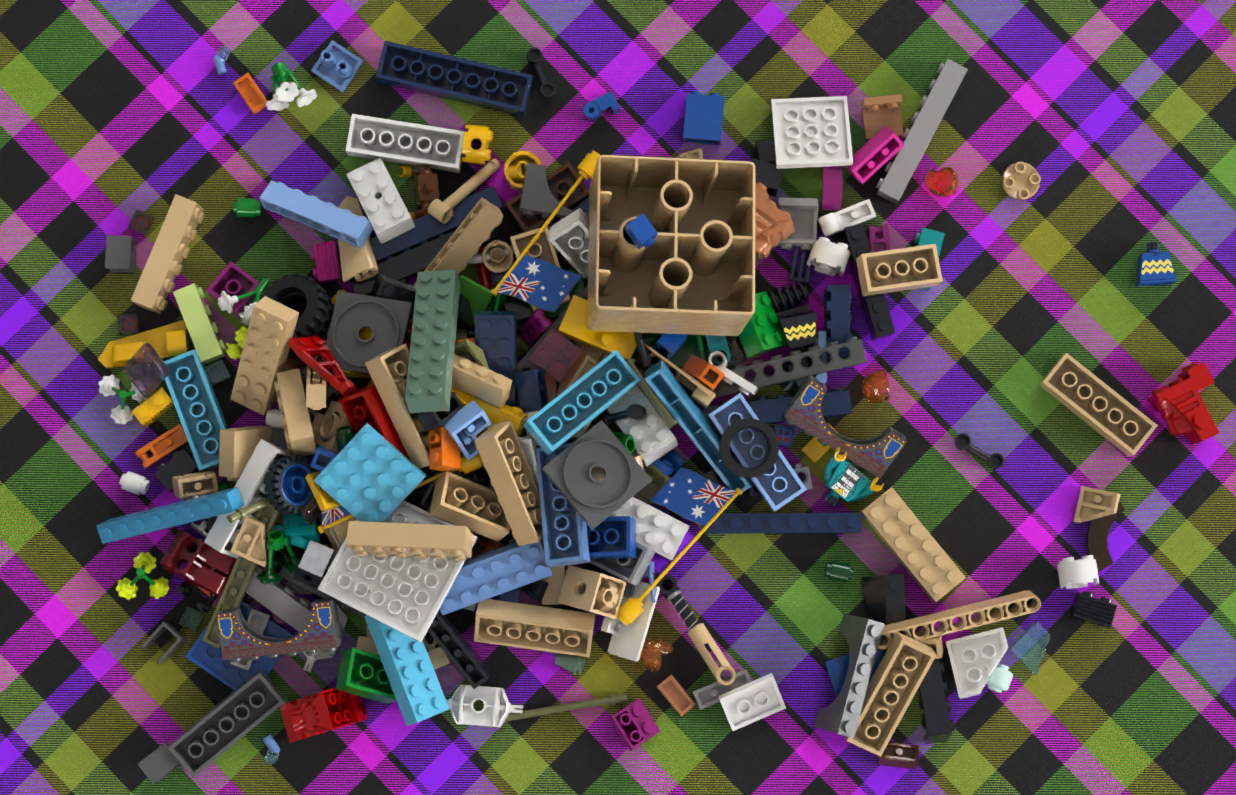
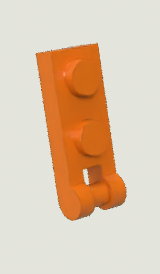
[135,424,188,469]

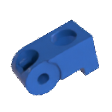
[583,91,620,121]

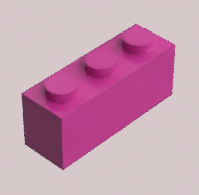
[845,126,905,184]

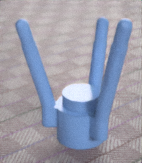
[629,561,658,603]

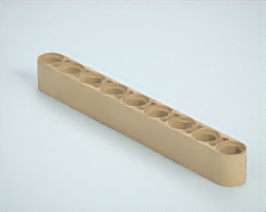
[878,590,1041,650]

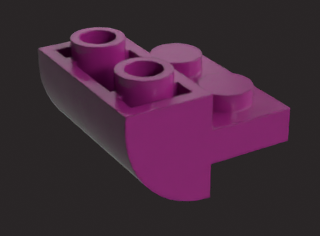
[609,698,660,751]

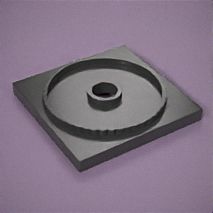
[322,291,413,375]
[541,420,652,530]

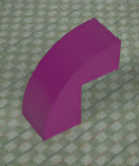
[821,166,842,210]

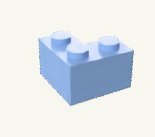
[442,400,492,461]

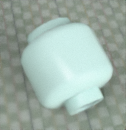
[986,663,1013,693]

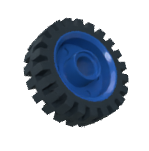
[264,456,318,514]

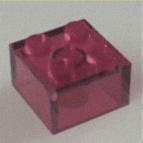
[529,328,583,384]

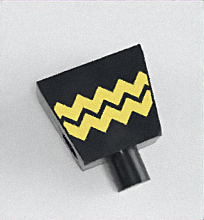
[777,310,816,353]

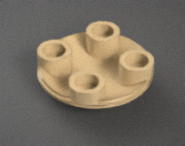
[1002,162,1041,200]

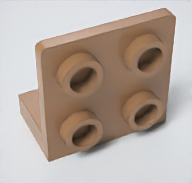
[861,94,904,140]

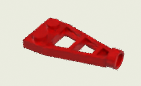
[288,336,356,397]

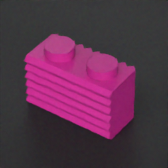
[310,241,343,284]

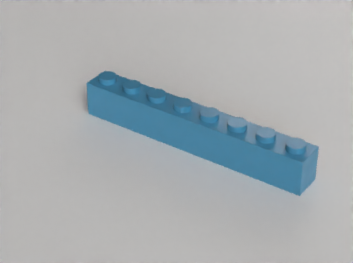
[645,360,752,492]
[96,487,244,544]

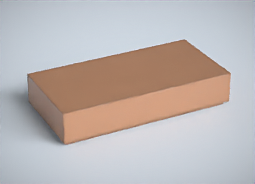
[656,674,696,717]

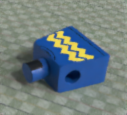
[1136,242,1177,287]

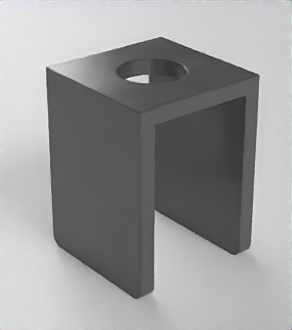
[105,235,137,273]
[141,622,187,664]
[138,742,181,784]

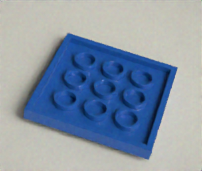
[185,600,293,690]

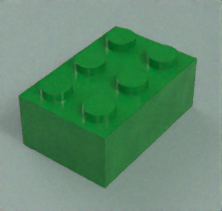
[738,291,787,358]
[335,648,397,704]

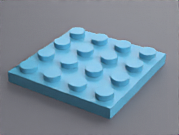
[314,423,426,522]

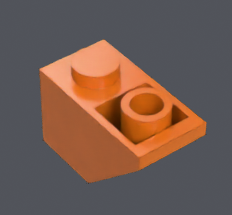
[681,354,725,391]
[429,427,461,472]

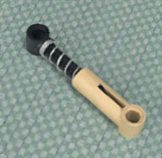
[658,575,736,686]

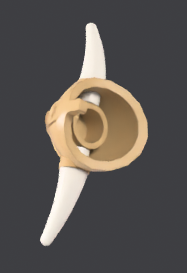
[468,240,515,273]

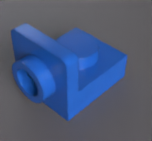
[652,450,686,476]

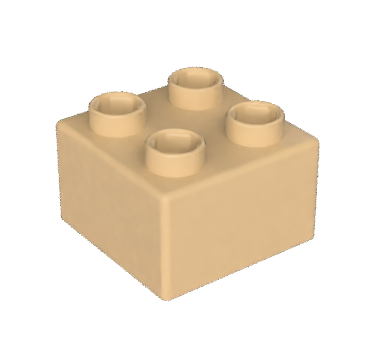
[587,155,755,336]

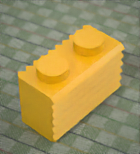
[132,387,174,427]

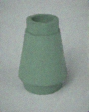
[555,653,585,674]

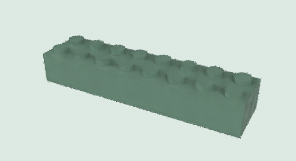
[405,269,460,413]

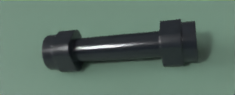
[633,332,652,367]

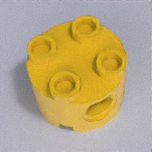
[462,124,493,165]
[504,151,541,192]

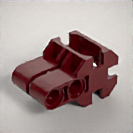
[160,529,236,597]

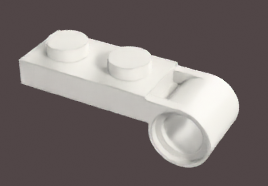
[818,199,876,237]
[708,351,758,396]

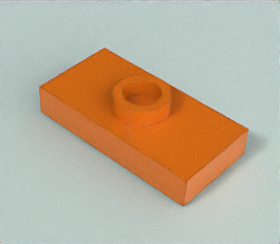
[233,73,267,115]

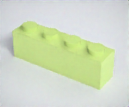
[173,283,226,364]

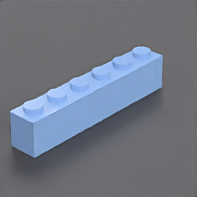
[260,180,373,248]

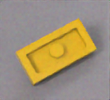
[305,471,341,511]

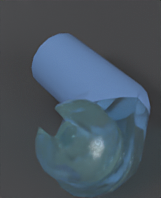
[213,46,230,75]
[263,734,280,765]

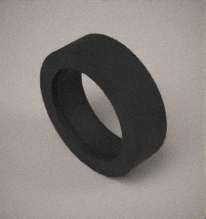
[719,418,779,478]

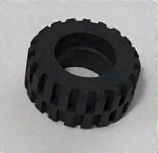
[259,274,334,351]

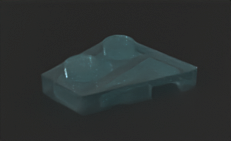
[1009,621,1051,676]

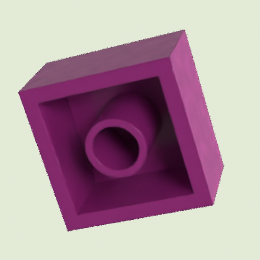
[206,262,259,319]

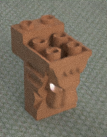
[755,182,795,259]

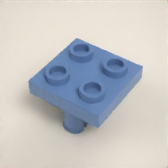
[311,40,364,93]

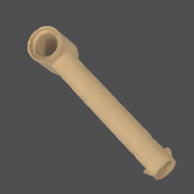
[428,159,501,224]

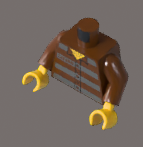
[399,165,439,220]

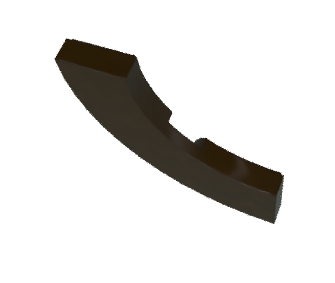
[1087,501,1125,572]

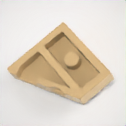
[1073,486,1121,524]
[230,515,267,567]

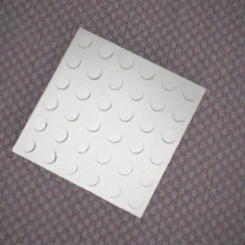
[318,500,477,642]

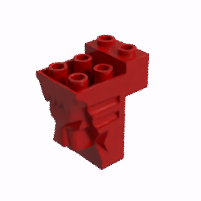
[1147,361,1219,445]
[280,688,368,743]

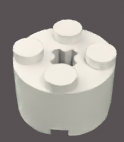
[807,237,850,276]
[1057,555,1099,589]

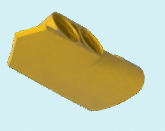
[98,320,189,368]

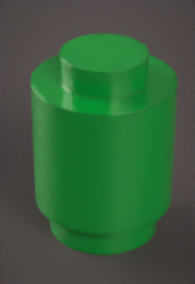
[233,198,262,218]

